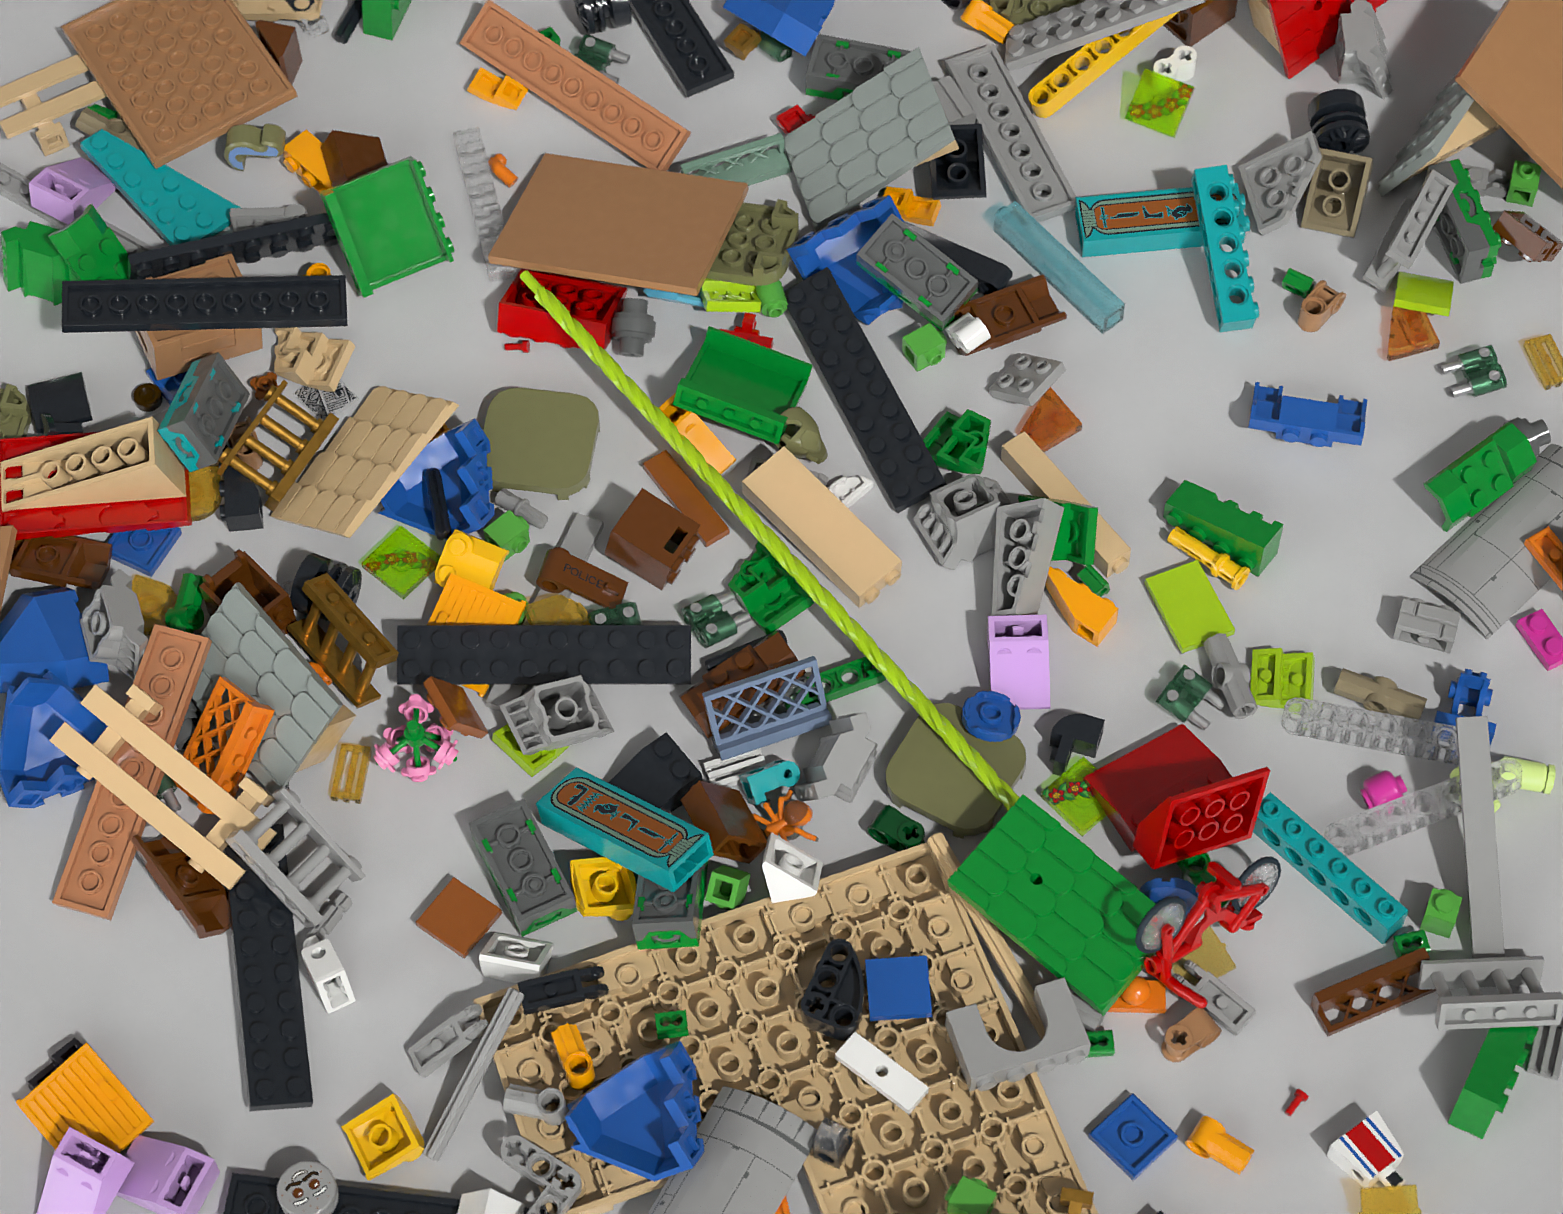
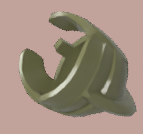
[773,406,828,464]

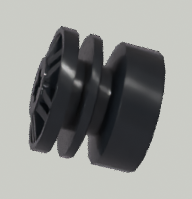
[574,0,632,35]
[1307,89,1370,155]
[290,553,362,621]

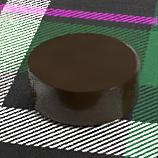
[133,383,163,412]

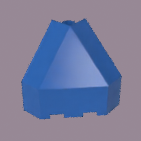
[723,0,835,56]
[787,195,904,325]
[378,418,495,540]
[0,587,109,693]
[0,670,108,809]
[564,1041,704,1182]

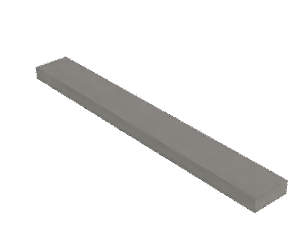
[0,163,155,254]
[486,513,604,711]
[1456,716,1505,959]

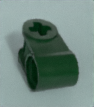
[867,805,925,852]

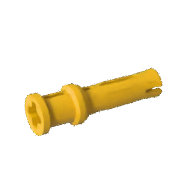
[1167,526,1250,590]

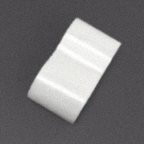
[1151,46,1197,94]
[945,313,991,354]

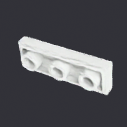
[835,1032,929,1114]

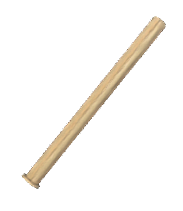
[927,832,1045,1040]

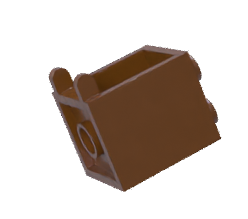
[1163,0,1238,47]
[604,488,700,591]
[199,549,297,635]

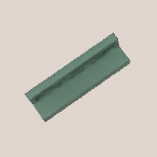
[680,133,791,186]

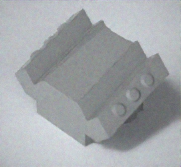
[1334,0,1393,100]
[913,474,1011,570]
[80,569,148,680]
[500,675,615,755]
[793,712,878,803]

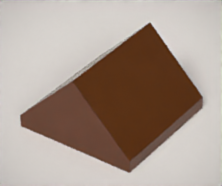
[255,20,303,85]

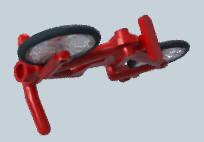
[1135,856,1281,1009]

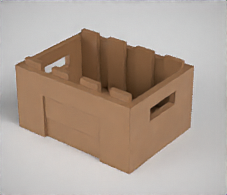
[135,253,263,381]

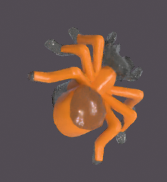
[752,789,819,842]

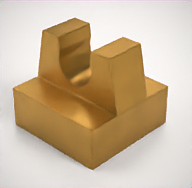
[724,23,762,61]
[1059,1187,1094,1214]

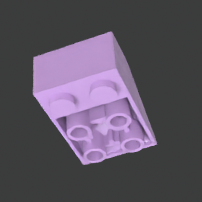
[29,157,117,225]
[987,614,1050,710]
[37,1127,135,1214]
[117,1135,220,1214]

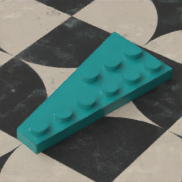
[80,129,241,246]

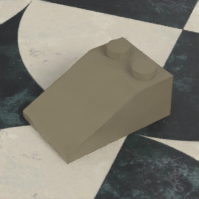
[1300,148,1373,238]

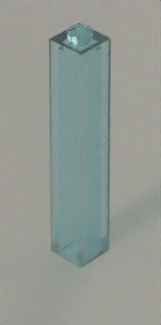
[994,201,1125,334]

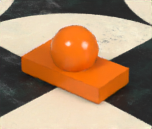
[1107,975,1166,1014]

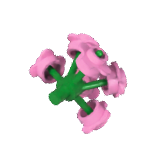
[373,694,459,782]

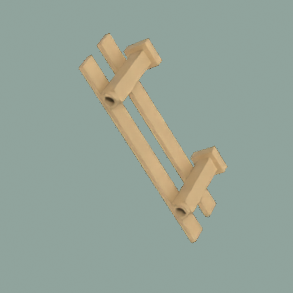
[0,54,107,157]
[49,684,277,890]

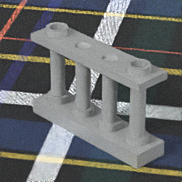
[1362,170,1456,293]
[225,787,366,928]
[1418,956,1563,1030]

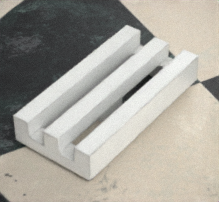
[703,748,766,788]

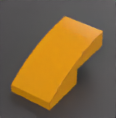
[467,67,529,110]
[883,187,941,226]

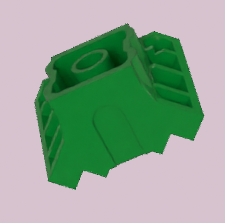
[1,221,78,306]

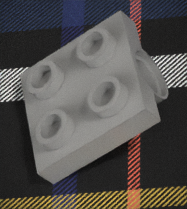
[989,353,1066,407]

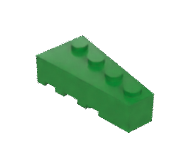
[362,0,412,41]
[1163,480,1284,577]
[1448,1026,1539,1140]

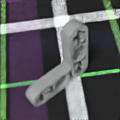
[500,1135,582,1214]

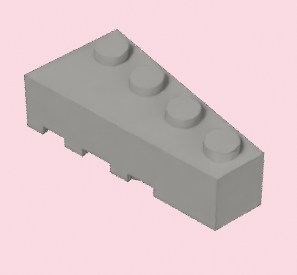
[992,498,1064,616]

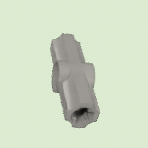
[1203,633,1258,719]

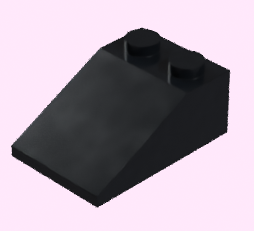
[929,124,987,200]
[608,732,703,814]

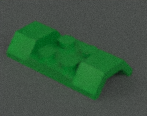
[47,204,129,281]
[1423,422,1537,532]

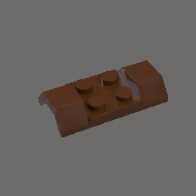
[949,274,1067,356]
[9,536,113,590]
[679,631,806,739]
[132,835,231,939]

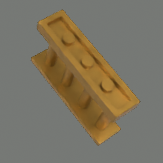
[217,380,339,511]
[287,573,399,709]

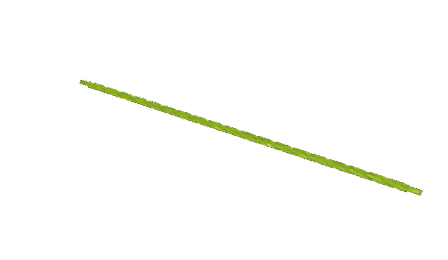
[520,270,1020,810]

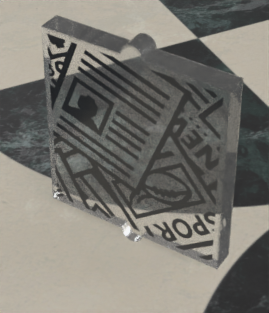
[293,379,359,420]

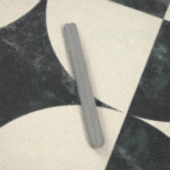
[423,988,524,1161]

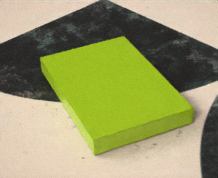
[1145,560,1235,654]

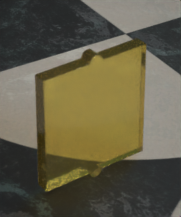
[1172,926,1237,987]
[1358,1184,1422,1214]

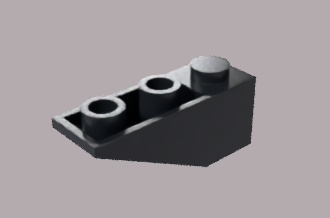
[218,445,264,532]

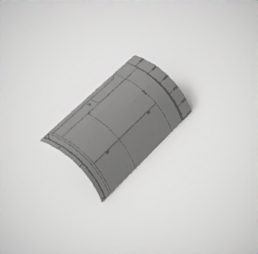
[1409,443,1563,639]
[648,1087,820,1214]

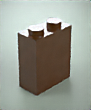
[321,130,388,187]
[681,780,767,864]

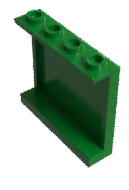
[319,156,455,298]
[673,326,813,444]

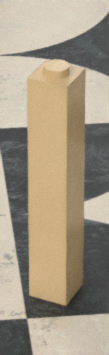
[1001,431,1131,578]

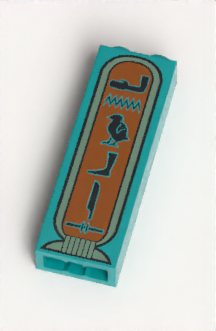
[1075,183,1250,258]
[536,767,714,893]

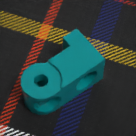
[739,760,800,805]

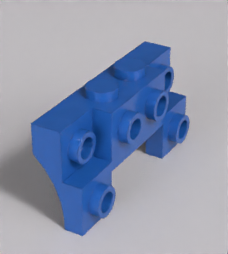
[1248,382,1368,447]

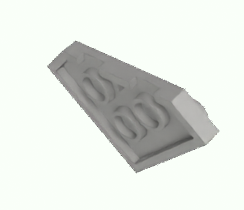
[1238,131,1322,235]

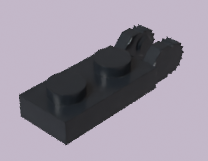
[517,966,609,1015]

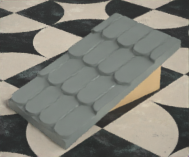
[784,47,959,232]
[1377,72,1502,197]
[192,582,357,794]

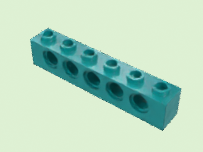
[1191,165,1259,333]
[1253,792,1409,945]

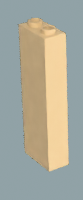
[742,447,902,608]

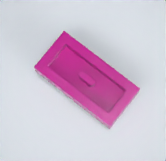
[1516,609,1563,671]

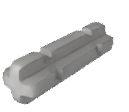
[306,892,352,941]

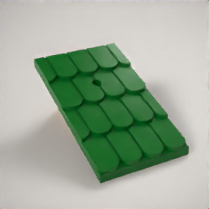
[947,794,1177,1016]

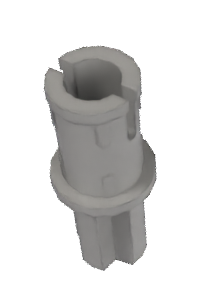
[495,488,548,529]

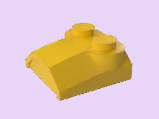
[434,529,509,590]
[570,857,637,921]
[342,1093,424,1181]

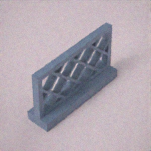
[702,656,832,761]

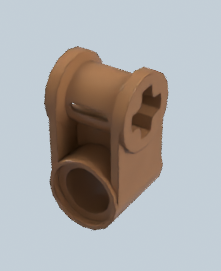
[1298,279,1346,332]
[228,416,263,470]
[1161,1008,1222,1062]

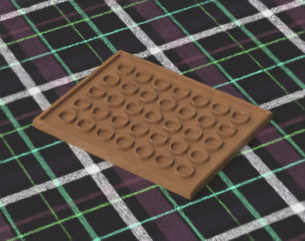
[61,0,298,169]
[1454,0,1563,189]
[488,153,749,296]

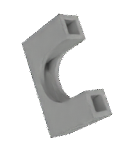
[945,978,1091,1091]

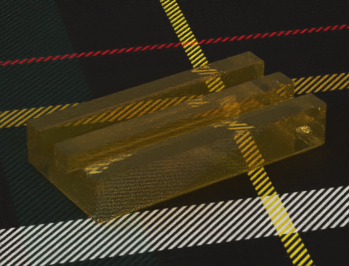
[1523,334,1563,391]
[330,744,372,804]

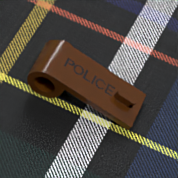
[536,547,629,613]

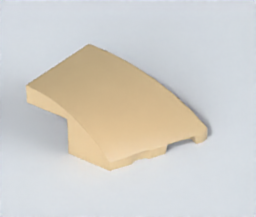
[274,327,355,392]

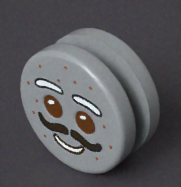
[277,1161,339,1214]

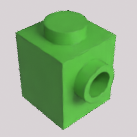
[1505,160,1541,207]
[902,322,947,372]
[483,510,530,562]
[705,865,751,910]
[1420,888,1463,939]
[945,1176,997,1214]

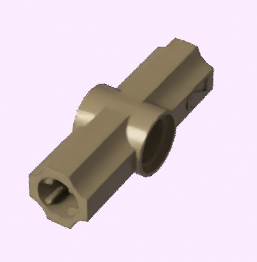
[76,107,144,152]
[1334,668,1427,724]

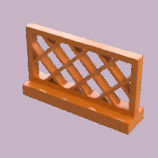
[171,676,275,815]

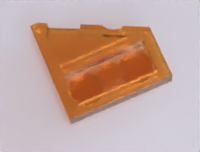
[1387,307,1440,362]
[1020,387,1082,452]

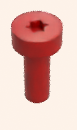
[505,340,530,353]
[1284,1088,1309,1117]

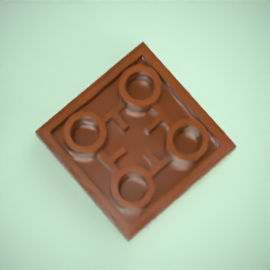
[423,676,489,739]
[416,877,502,959]

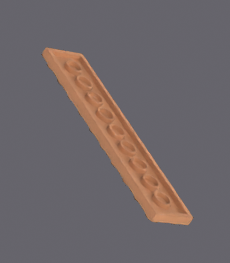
[460,0,691,171]
[52,624,212,921]

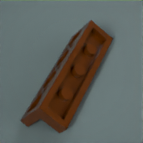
[1310,947,1436,1036]

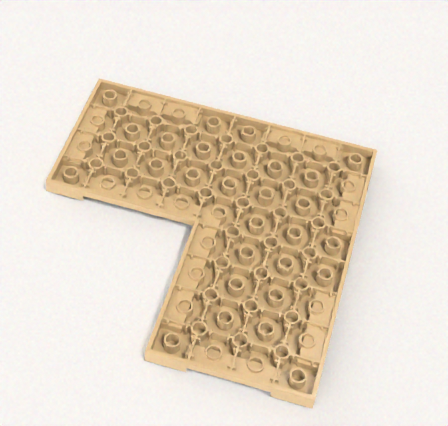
[473,842,1098,1214]

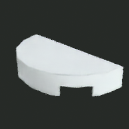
[828,476,874,508]

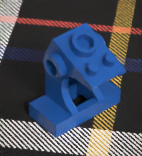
[1431,669,1496,745]

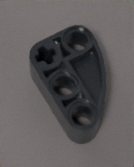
[801,939,864,1041]

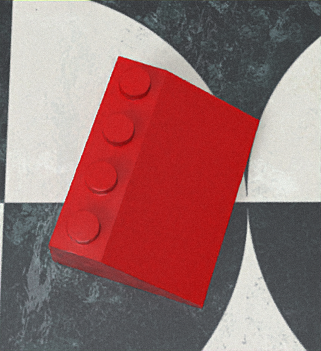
[497,268,627,350]
[1083,724,1232,852]
[1133,767,1271,869]

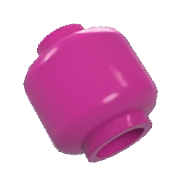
[1360,770,1407,815]

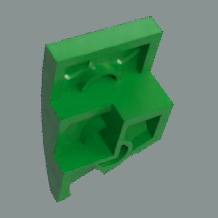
[923,409,991,474]
[1018,495,1098,565]
[728,542,814,635]

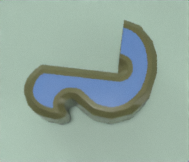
[224,124,286,172]

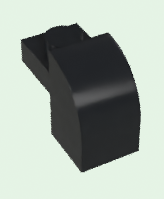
[1049,714,1105,777]

